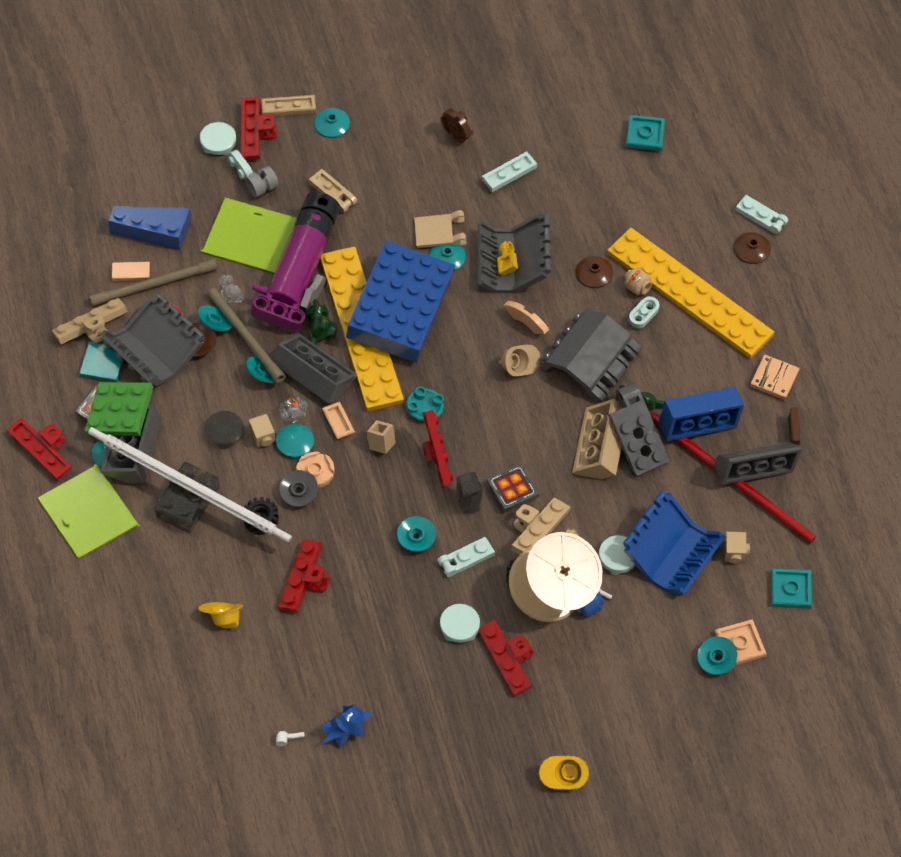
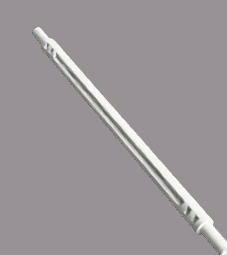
[88,427,292,543]

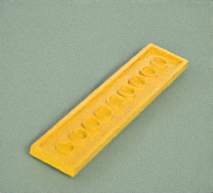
[607,228,775,359]
[320,247,404,412]

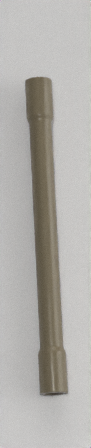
[89,259,217,307]
[207,288,285,383]

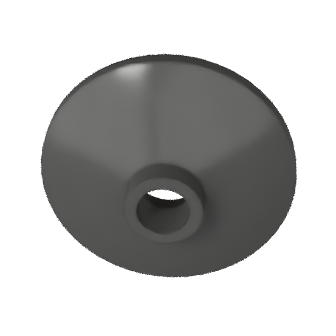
[279,470,318,507]

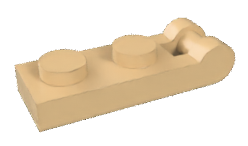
[309,169,358,213]

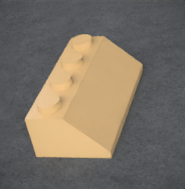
[572,399,623,480]

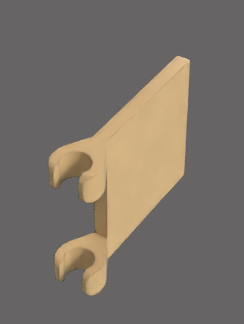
[414,210,466,248]

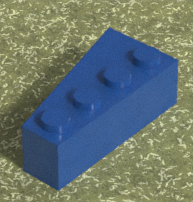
[108,206,192,250]

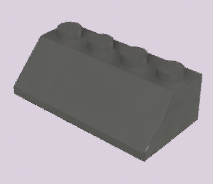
[272,333,357,403]
[101,405,162,483]
[714,442,802,485]

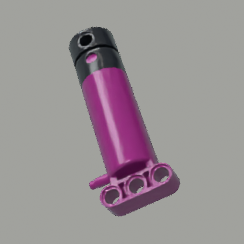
[251,192,340,332]

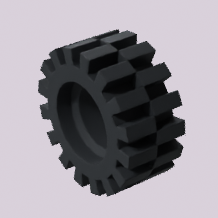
[244,497,279,535]

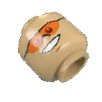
[624,268,652,295]

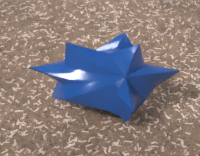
[320,704,375,748]

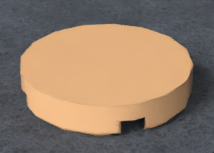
[296,452,335,488]

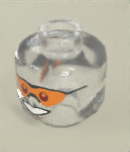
[279,396,309,424]

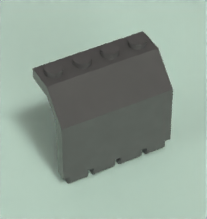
[478,213,551,293]
[100,293,205,386]

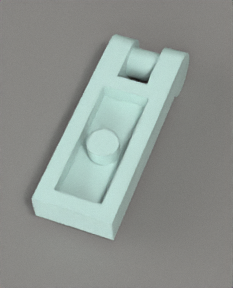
[735,195,789,234]
[437,537,495,577]

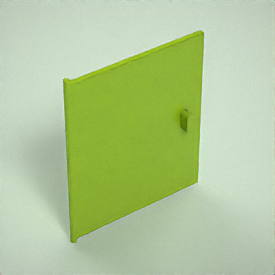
[201,198,297,273]
[38,464,140,559]

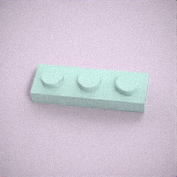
[482,152,537,192]

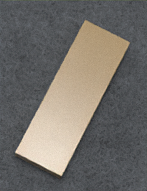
[261,95,316,116]

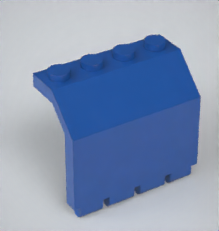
[623,491,725,595]

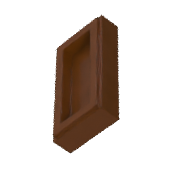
[788,407,800,446]

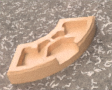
[504,301,549,334]

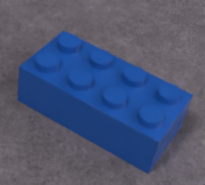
[658,387,744,441]

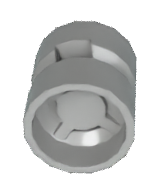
[245,166,279,198]

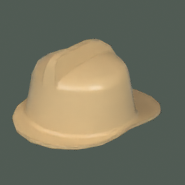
[498,345,541,376]

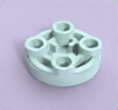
[200,122,236,155]
[599,535,635,575]
[440,604,480,643]

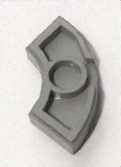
[300,274,327,308]

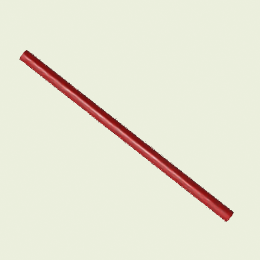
[649,411,817,544]

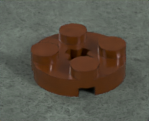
[441,109,474,143]

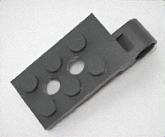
[608,382,670,477]

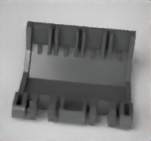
[539,309,642,403]

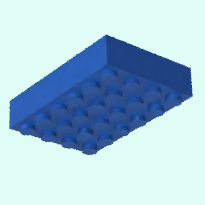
[346,240,455,363]

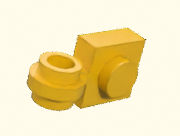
[497,241,518,276]

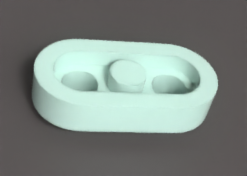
[228,150,253,180]
[629,297,659,328]

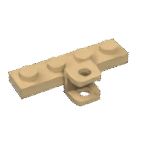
[52,298,128,344]
[511,497,570,555]

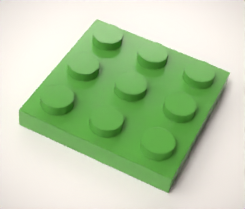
[85,382,153,436]

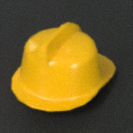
[198,602,243,628]
[539,756,589,789]

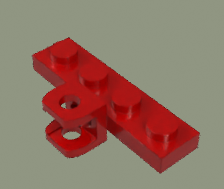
[241,97,277,160]
[422,410,453,488]
[7,417,73,481]
[278,539,330,613]
[479,619,535,697]

